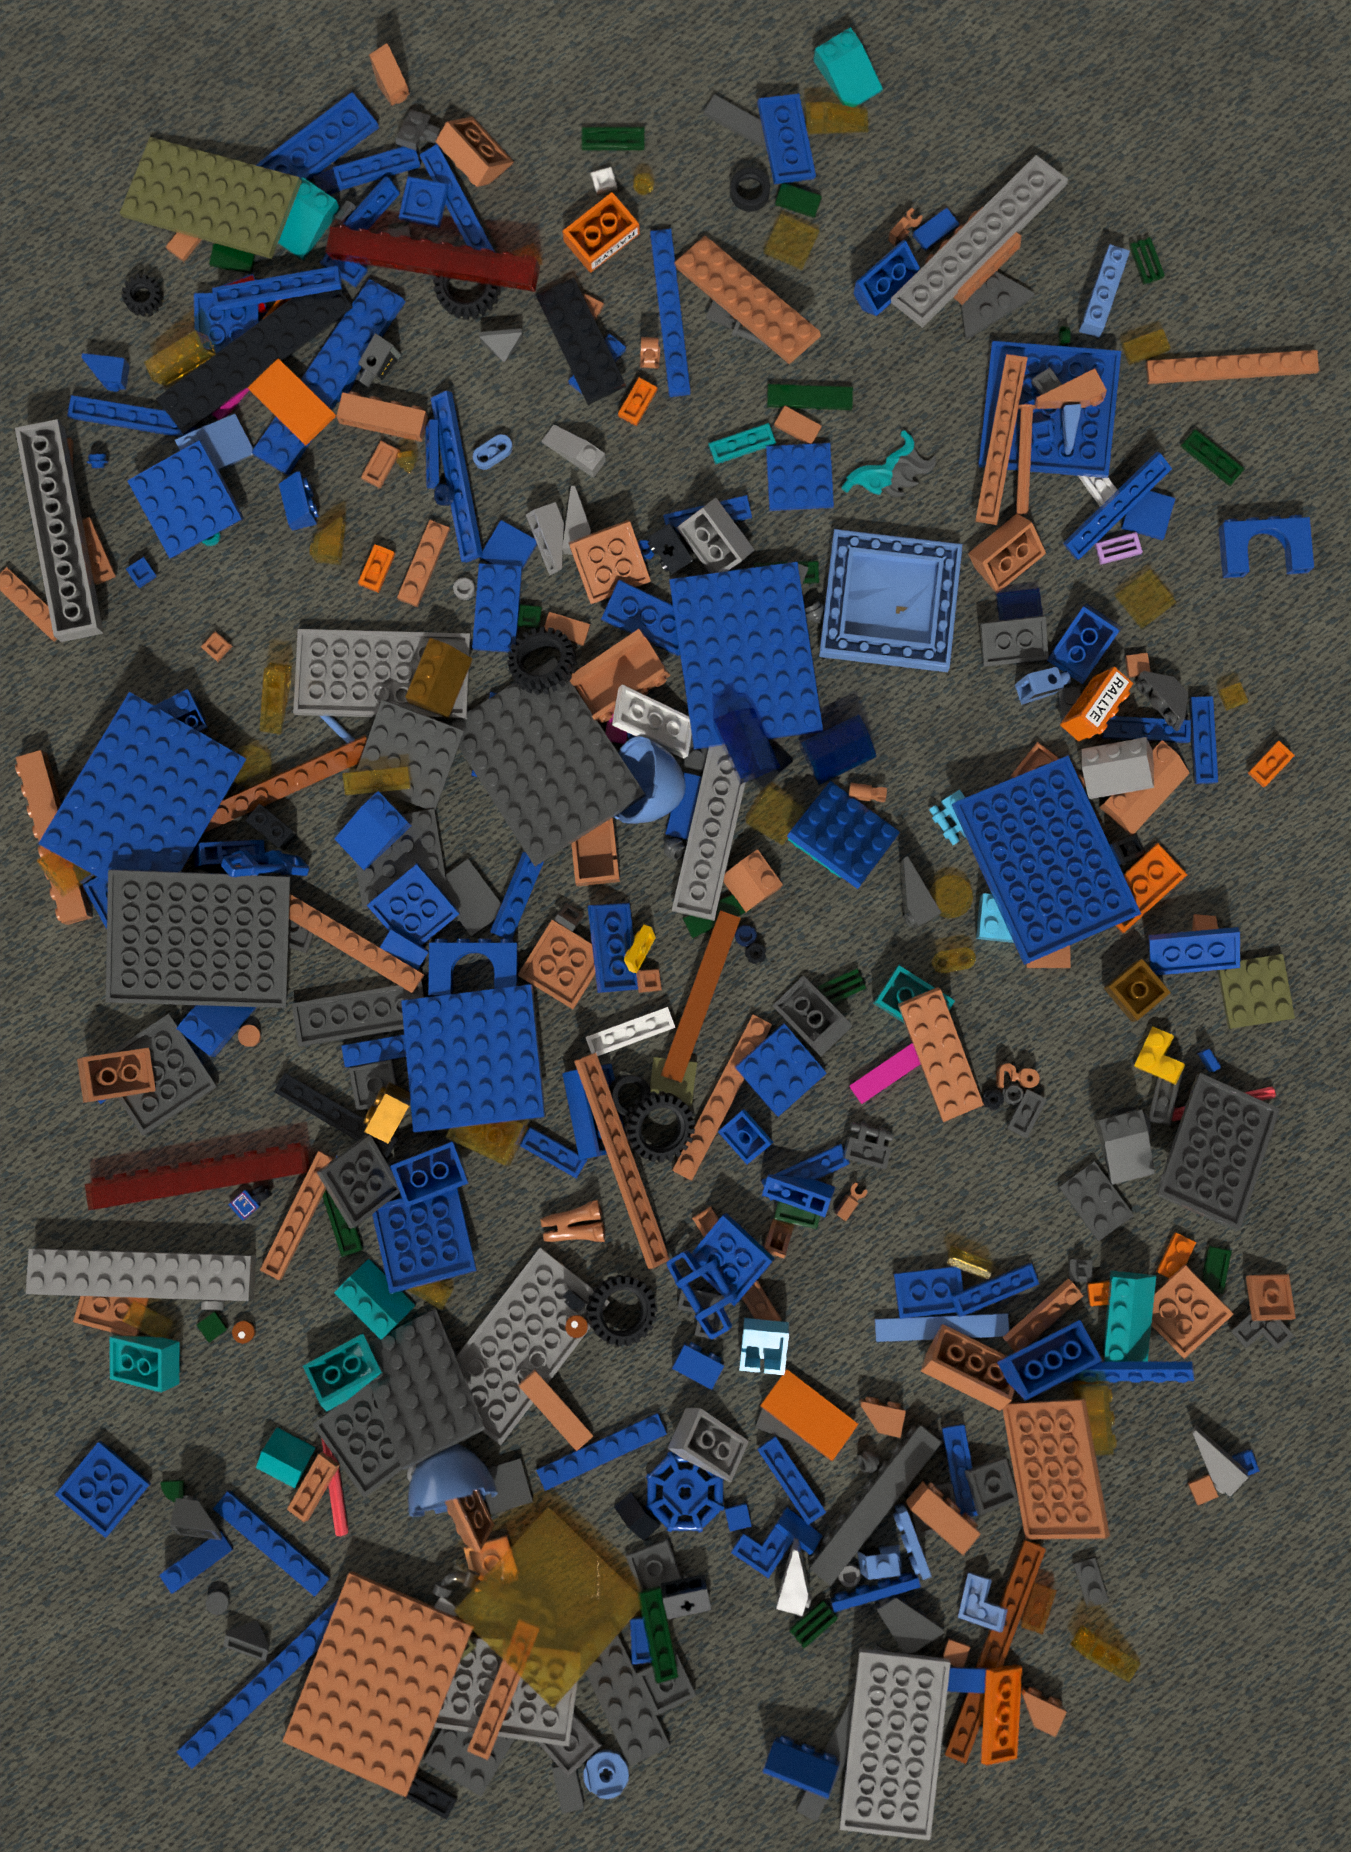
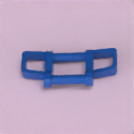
[221,850,309,877]
[667,1250,738,1339]

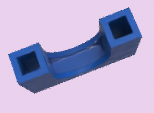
[1218,515,1314,578]
[428,939,518,996]

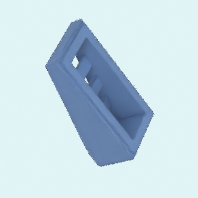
[1062,404,1081,454]

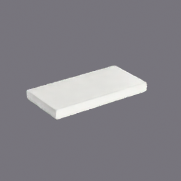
[612,685,692,758]

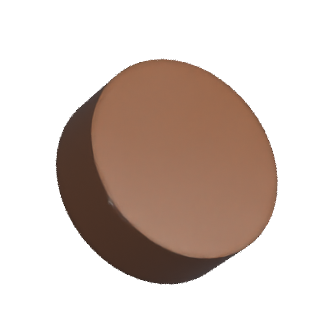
[238,1025,261,1047]

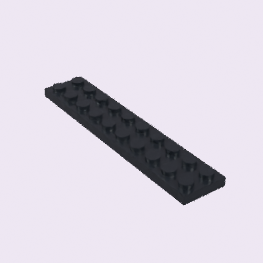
[156,289,353,435]

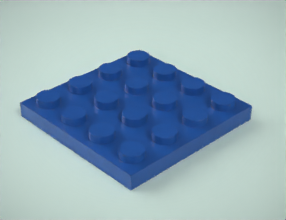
[127,440,244,558]
[787,781,900,889]
[372,1187,477,1294]

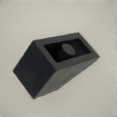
[748,747,793,792]

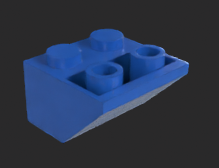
[279,471,319,531]
[154,689,208,732]

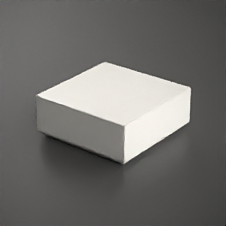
[591,167,617,195]

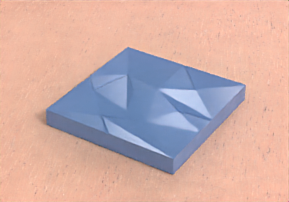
[819,529,963,672]

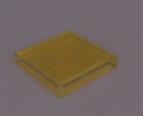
[764,214,820,270]
[1115,569,1176,629]
[746,786,805,846]

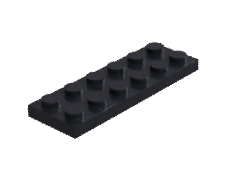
[536,277,626,405]

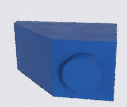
[81,353,130,392]

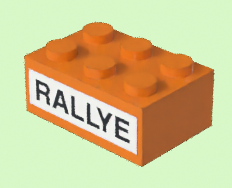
[562,192,639,273]
[1060,667,1134,741]

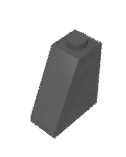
[875,1595,944,1654]

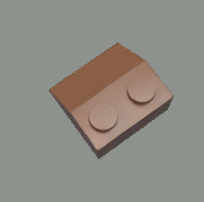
[723,849,783,913]

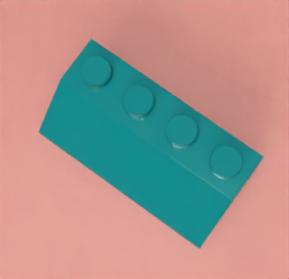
[1102,1270,1156,1362]

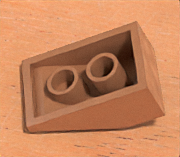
[77,1048,156,1103]

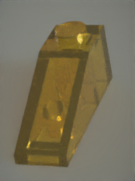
[805,102,869,134]
[259,662,292,735]
[1070,1625,1141,1683]

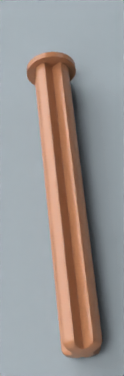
[1016,404,1036,515]

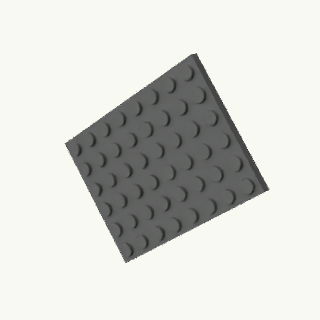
[450,658,646,866]
[106,869,290,1008]

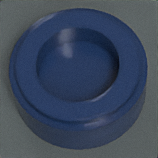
[434,484,454,506]
[735,925,757,947]

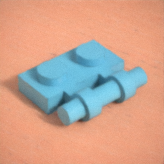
[929,790,966,845]

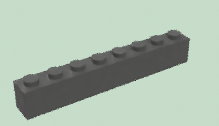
[808,1423,942,1586]

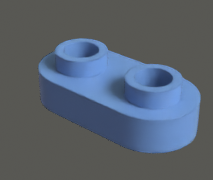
[473,434,513,470]

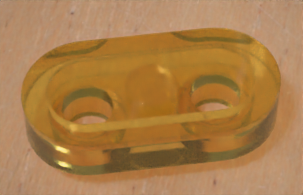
[931,947,976,973]

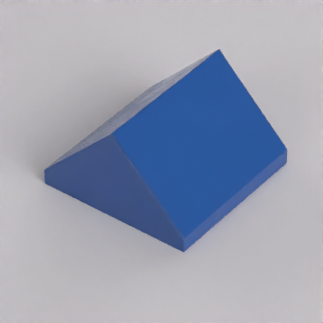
[718,1109,773,1164]

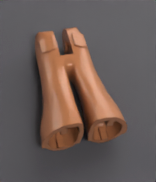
[540,1200,605,1242]

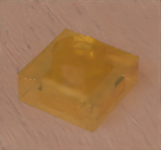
[1218,682,1248,711]

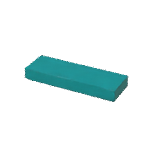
[708,423,776,465]

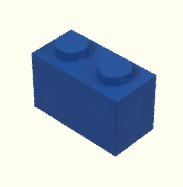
[672,1342,724,1390]

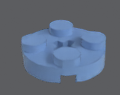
[584,1750,629,1799]

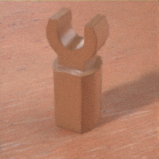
[849,783,887,802]
[834,1182,867,1221]

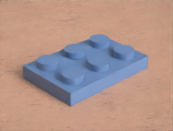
[893,1503,931,1580]

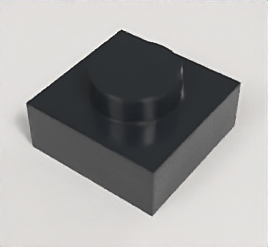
[563,1288,587,1311]

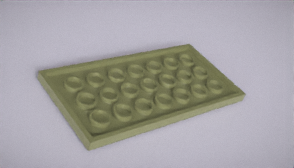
[120,137,302,259]

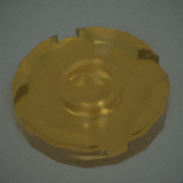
[234,745,272,788]
[930,875,973,919]

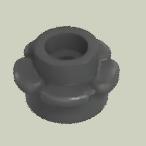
[1002,1083,1024,1105]

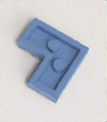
[958,1572,1008,1632]

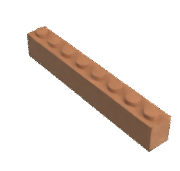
[15,750,93,925]

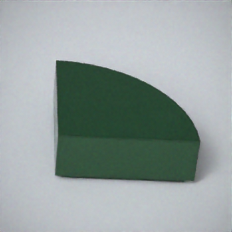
[1058,326,1070,347]
[160,1480,185,1503]

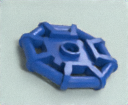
[646,1451,725,1532]

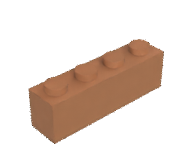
[336,392,428,442]

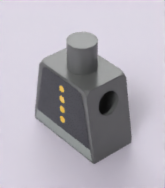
[358,333,402,388]

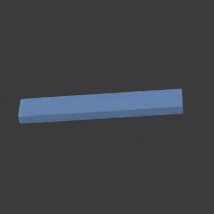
[875,1313,1009,1342]

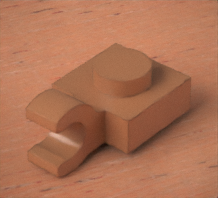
[888,208,923,246]

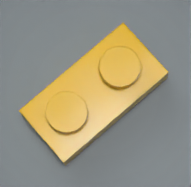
[624,924,656,974]

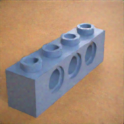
[1079,244,1130,338]

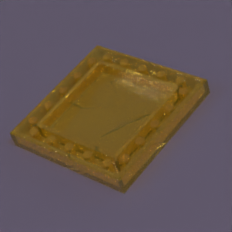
[453,1507,640,1708]

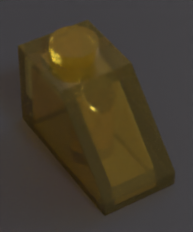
[310,517,346,565]

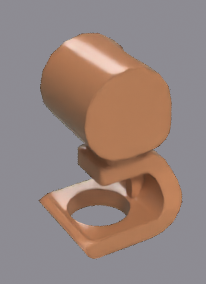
[640,337,660,369]
[996,1063,1040,1088]

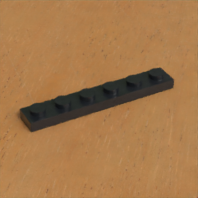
[274,1073,399,1158]

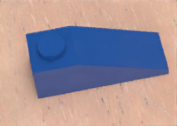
[193,840,265,868]
[762,1175,836,1217]
[159,1531,233,1594]

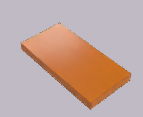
[248,359,336,446]
[1115,843,1187,933]
[760,1369,858,1461]
[981,1664,1022,1765]

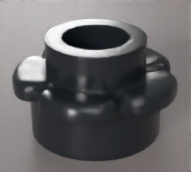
[745,943,766,964]
[982,1089,1004,1110]
[251,1184,272,1203]

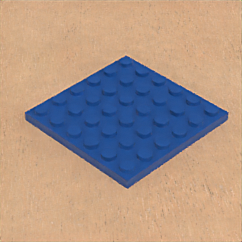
[979,341,1121,478]
[401,985,546,1132]

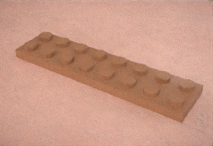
[674,236,821,364]

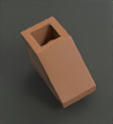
[859,1396,906,1438]
[1021,1686,1067,1737]

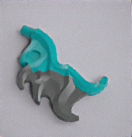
[841,431,936,497]

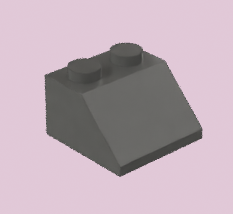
[170,1496,222,1540]

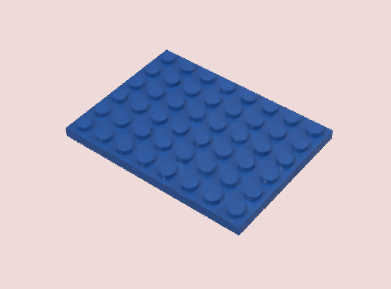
[669,562,823,750]
[38,692,246,883]
[952,756,1141,965]

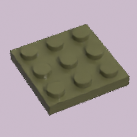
[1218,954,1295,1029]

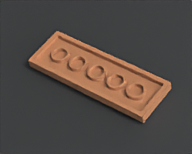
[898,987,984,1122]

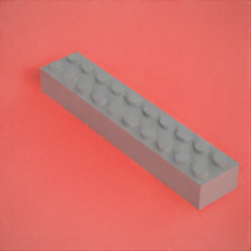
[15,419,104,642]
[26,1248,256,1301]

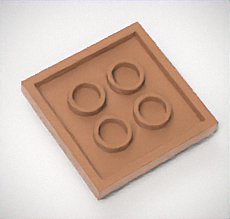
[568,520,651,604]
[518,920,595,1010]
[1151,1264,1233,1359]

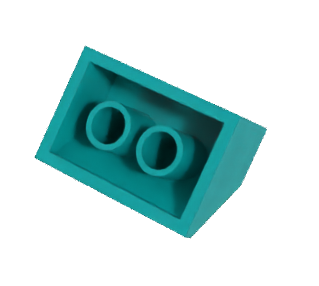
[334,1259,416,1340]

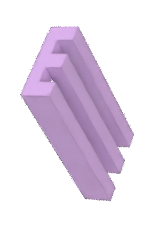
[1094,532,1143,565]

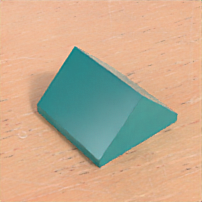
[256,1427,316,1488]

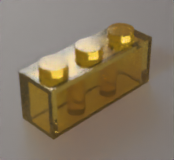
[144,330,216,386]

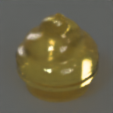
[633,173,654,195]
[396,450,418,473]

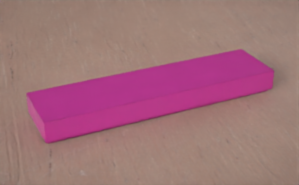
[849,1043,920,1104]

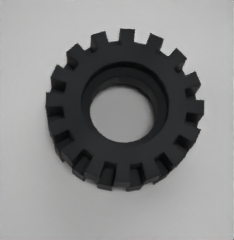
[122,274,164,317]

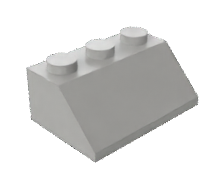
[676,498,754,574]
[1082,737,1154,799]

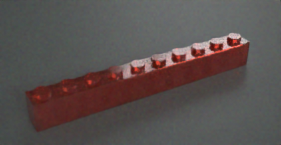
[325,225,540,292]
[85,1143,310,1211]

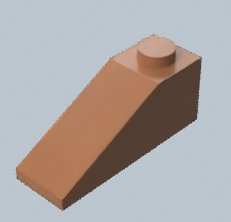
[369,43,409,106]
[1035,368,1107,409]

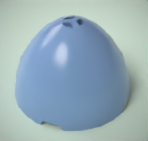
[614,736,686,824]
[408,1443,498,1517]

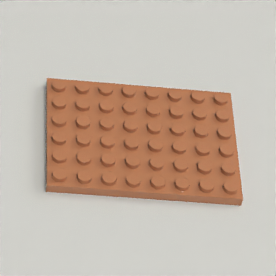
[282,1571,474,1797]

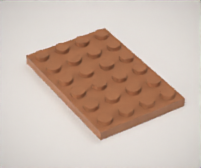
[1003,1398,1110,1539]

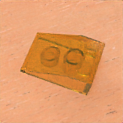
[446,1121,528,1167]

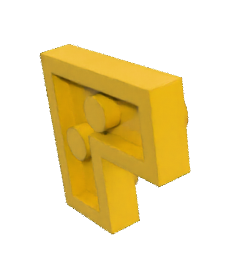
[1134,1026,1185,1085]

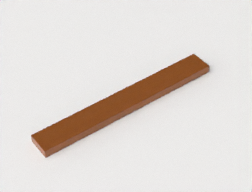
[661,910,741,1083]

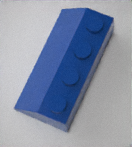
[562,1064,625,1160]
[997,1320,1102,1400]

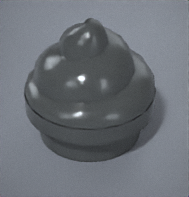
[804,600,825,624]
[664,838,686,860]
[857,1450,881,1473]

